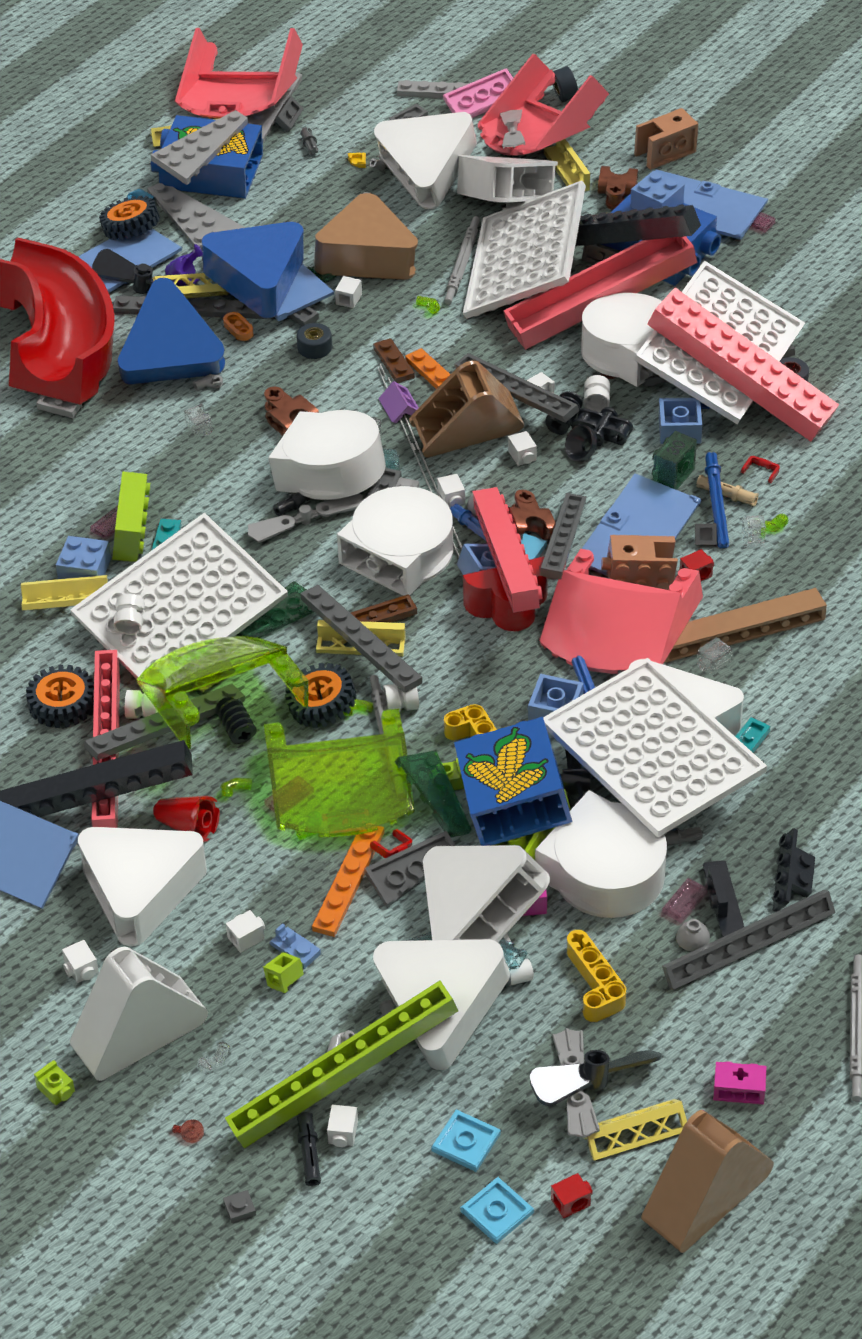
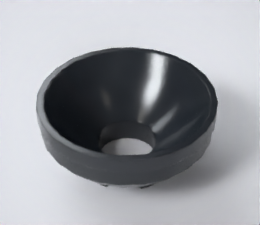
[565,425,597,462]

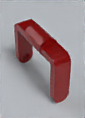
[741,456,780,483]
[370,829,413,858]

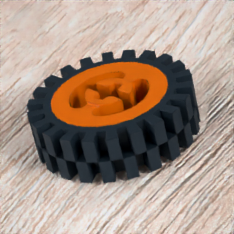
[99,196,160,240]
[285,663,357,728]
[26,665,94,728]

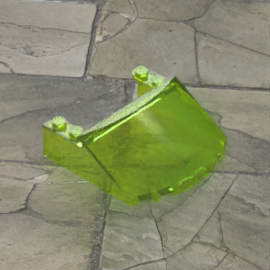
[137,636,308,749]
[264,709,415,837]

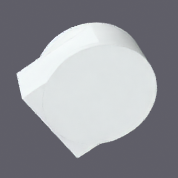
[581,293,662,387]
[269,410,386,500]
[337,486,453,596]
[535,790,667,918]

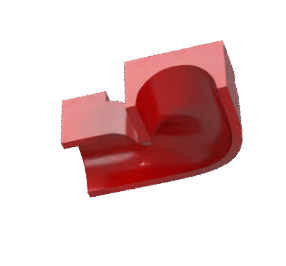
[0,238,115,405]

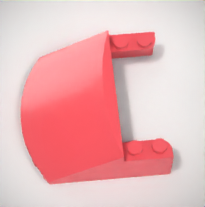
[175,28,303,119]
[478,54,609,156]
[540,549,703,674]

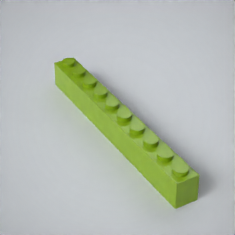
[225,980,459,1149]

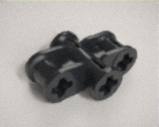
[571,407,633,447]

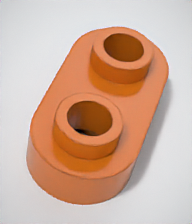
[223,312,254,341]

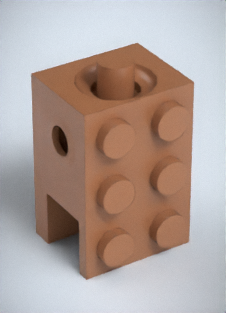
[634,108,699,170]
[601,535,678,590]

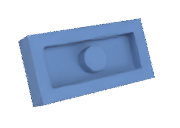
[269,924,321,969]

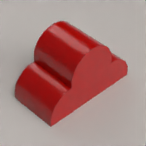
[463,556,548,631]

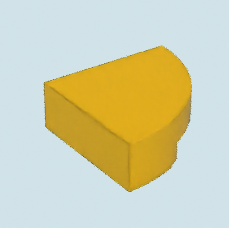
[348,153,366,168]

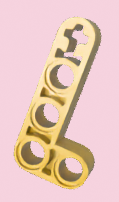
[444,704,497,740]
[567,930,626,1022]

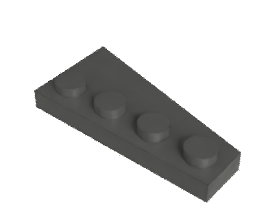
[364,831,456,908]

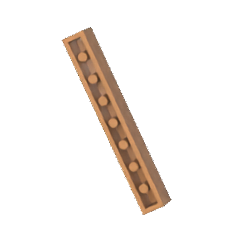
[664,588,827,663]

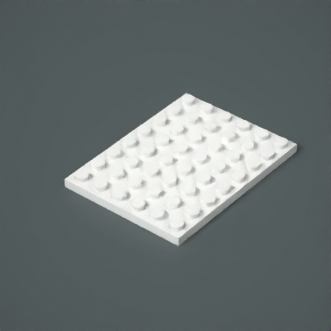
[463,181,586,319]
[634,261,805,424]
[70,513,288,692]
[543,658,767,837]

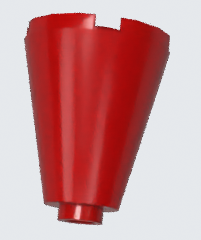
[153,796,220,842]

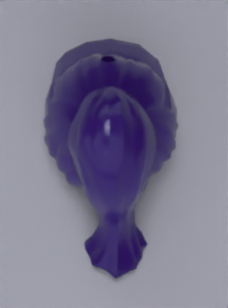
[165,244,203,286]

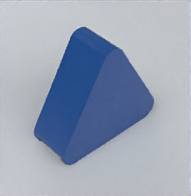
[202,222,304,318]
[118,278,225,384]

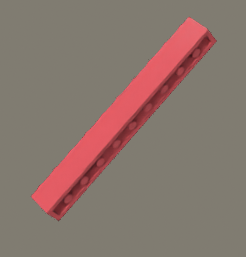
[472,487,542,613]
[92,650,120,828]

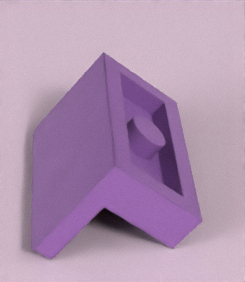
[379,381,419,423]

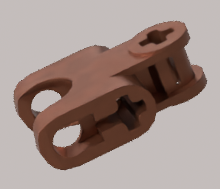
[598,166,638,210]
[264,386,319,436]
[508,490,556,540]

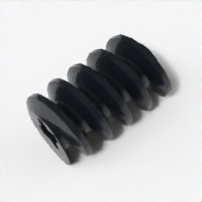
[545,391,583,435]
[215,697,257,744]

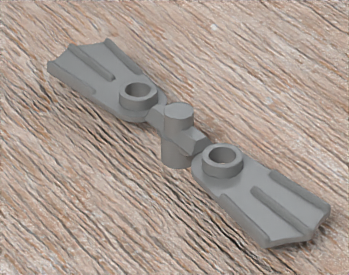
[500,109,525,149]
[248,493,362,543]
[552,1028,600,1138]

